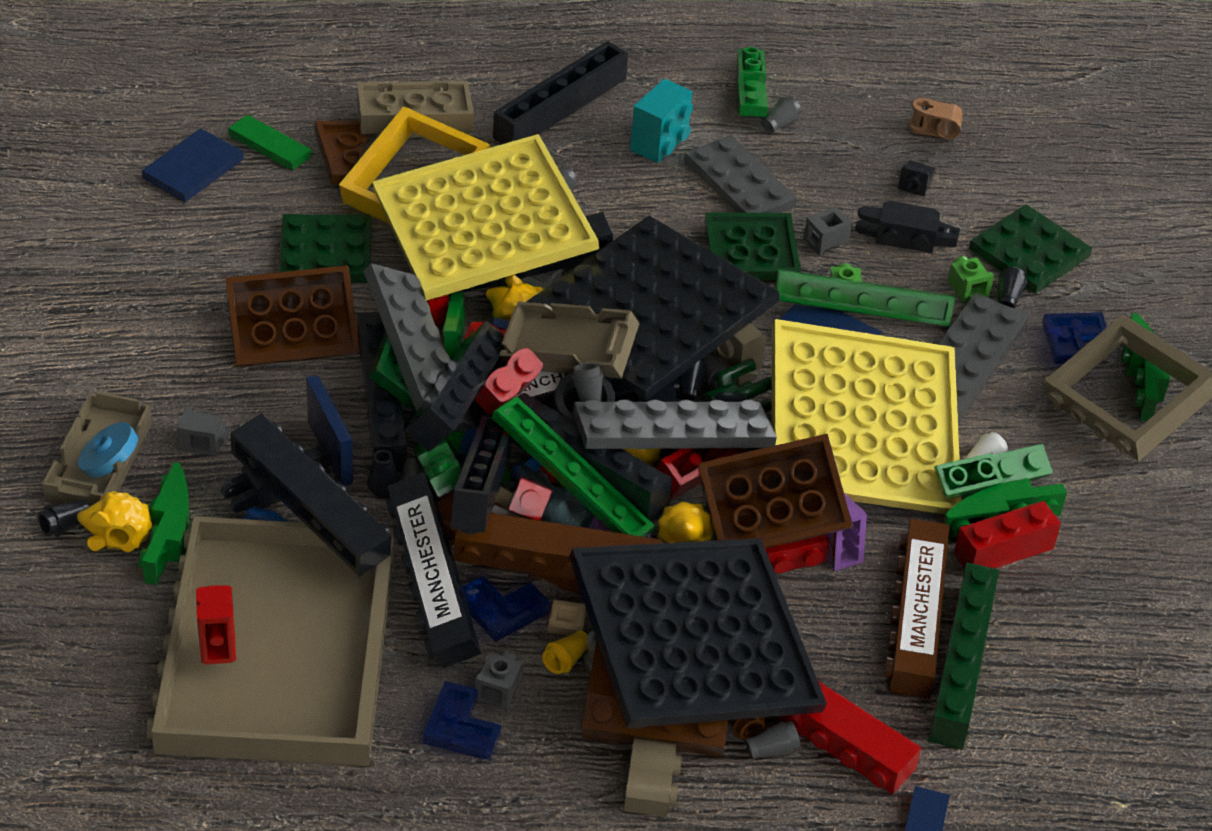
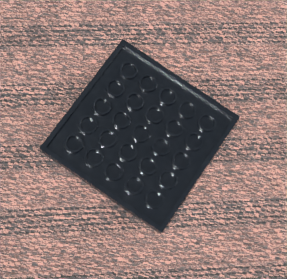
[526,215,780,400]
[569,538,827,728]

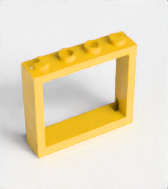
[339,106,490,225]

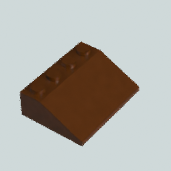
[226,265,360,367]
[698,433,853,549]
[582,639,728,757]

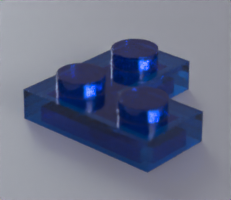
[1042,312,1107,364]
[463,576,551,642]
[423,681,502,761]

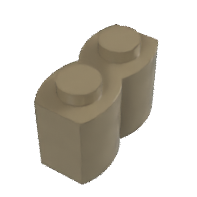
[624,738,682,817]

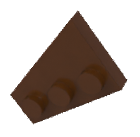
[314,121,368,184]

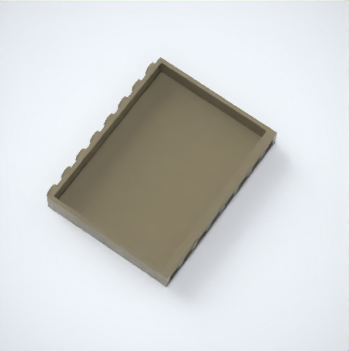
[146,516,395,766]

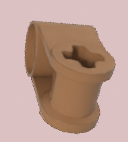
[908,98,963,140]

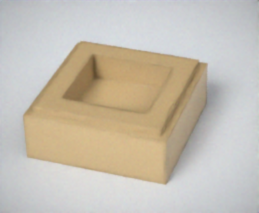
[548,600,586,636]

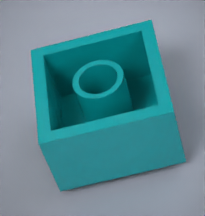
[630,78,693,163]

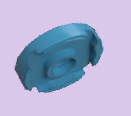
[78,422,138,478]

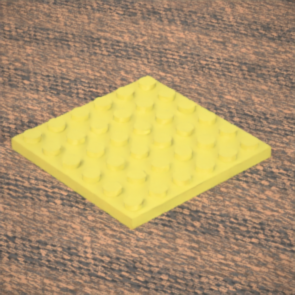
[372,134,599,301]
[772,319,962,515]

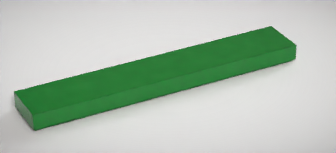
[774,269,955,327]
[492,396,655,537]

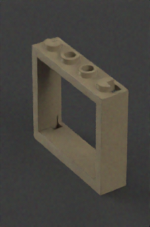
[1045,315,1212,462]

